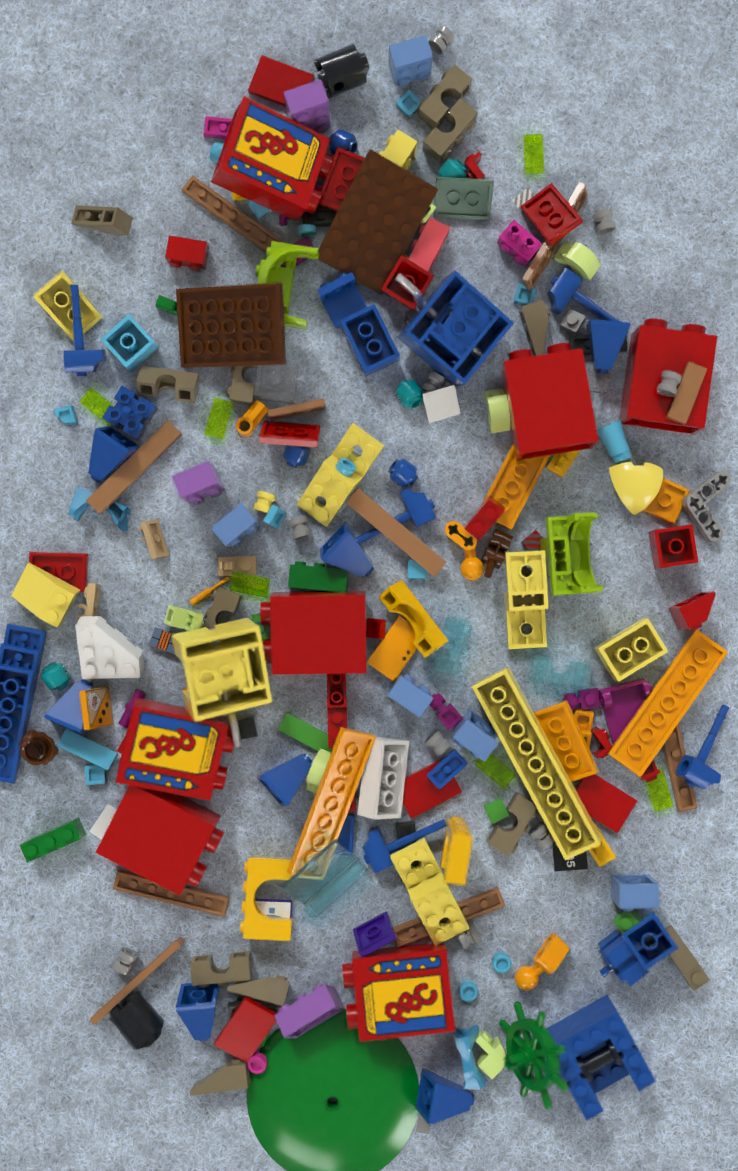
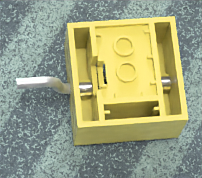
[171,618,272,747]

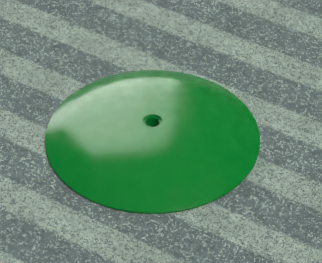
[247,1009,419,1171]

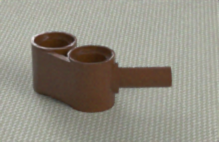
[481,529,513,578]

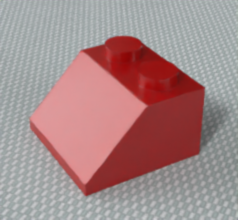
[381,255,434,310]
[668,591,716,631]

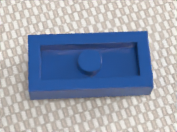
[426,749,468,790]

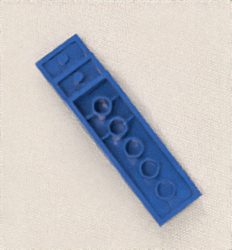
[0,623,47,784]

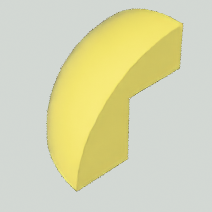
[609,462,663,515]

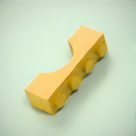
[379,580,448,658]

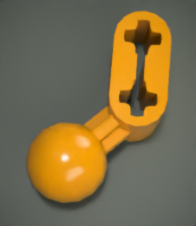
[445,521,484,581]
[514,933,569,991]

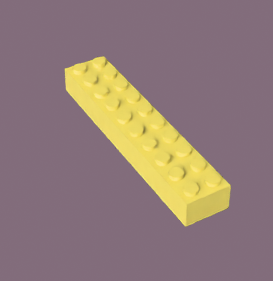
[472,666,601,860]

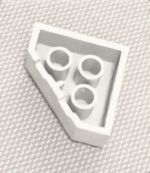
[75,616,144,679]

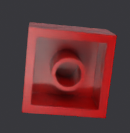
[648,524,698,569]

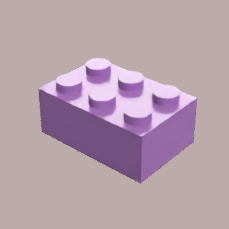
[284,79,331,133]
[172,461,225,505]
[274,984,345,1039]

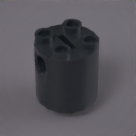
[314,44,370,99]
[109,990,164,1050]

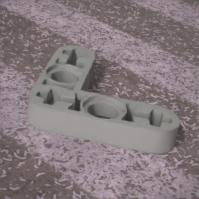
[682,471,730,542]

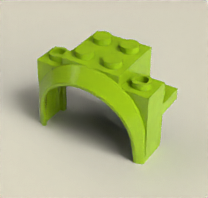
[256,241,319,330]
[540,512,604,596]

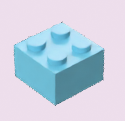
[100,314,159,372]

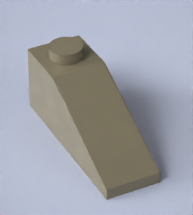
[71,205,133,236]
[519,300,550,356]
[665,925,710,991]
[227,975,290,1008]
[190,1057,251,1096]

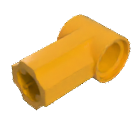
[236,400,269,438]

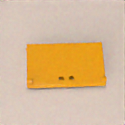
[366,615,417,682]

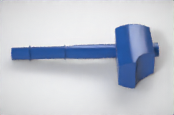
[547,268,620,322]
[64,285,106,376]
[357,488,436,544]
[676,705,729,789]
[362,819,447,873]

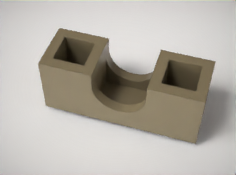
[418,65,472,129]
[422,98,478,163]
[227,365,261,406]
[136,366,199,403]
[202,587,243,629]
[486,791,538,856]
[190,951,252,988]

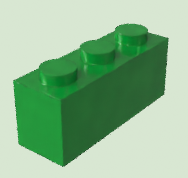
[288,561,348,592]
[20,817,86,863]

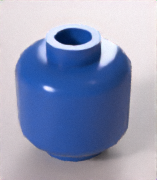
[329,129,358,155]
[283,445,311,468]
[388,459,418,487]

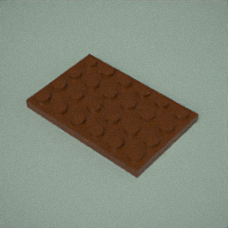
[318,149,439,295]
[176,283,286,368]

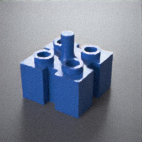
[102,385,158,441]
[598,930,649,987]

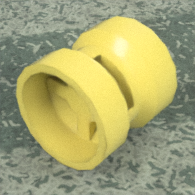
[253,491,276,514]

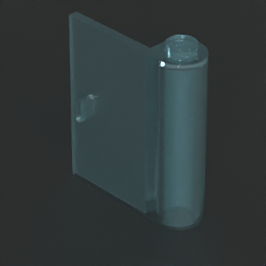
[281,839,369,918]

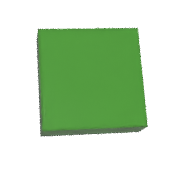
[483,797,510,824]

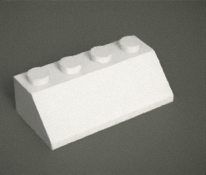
[357,737,409,820]

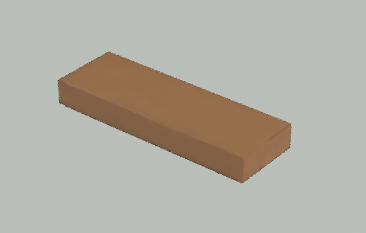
[666,362,707,425]
[267,398,326,421]

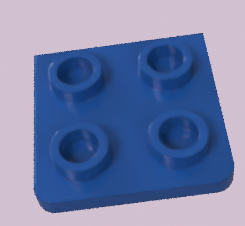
[317,272,367,328]

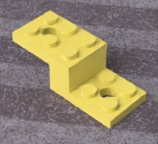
[296,423,385,527]
[504,550,549,649]
[390,838,470,945]

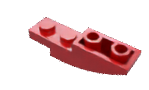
[327,674,347,748]

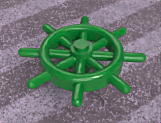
[499,1001,568,1110]

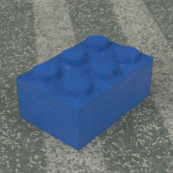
[340,304,400,377]

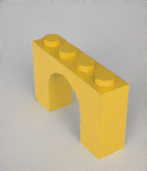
[440,816,473,885]
[240,856,295,941]

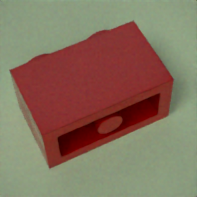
[165,235,209,271]
[464,495,505,541]

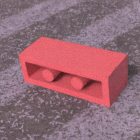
[405,217,450,272]

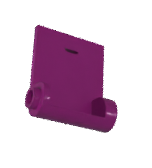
[598,678,652,744]

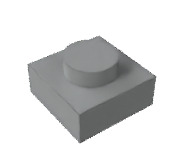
[560,309,587,335]

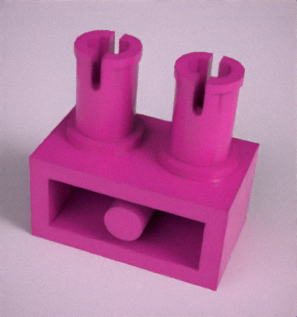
[497,220,542,267]

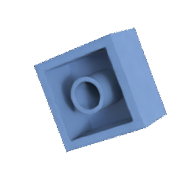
[388,35,433,86]
[211,503,260,548]
[387,673,433,717]
[453,709,499,761]
[611,875,659,911]

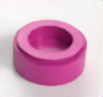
[247,1052,268,1074]

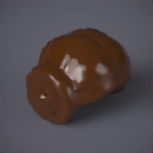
[19,729,59,765]

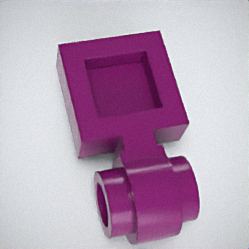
[562,688,601,710]
[429,693,463,730]

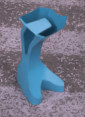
[69,487,131,531]
[453,1025,488,1090]

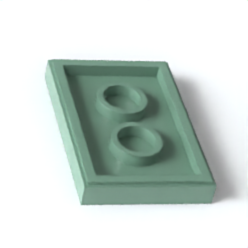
[433,177,494,221]

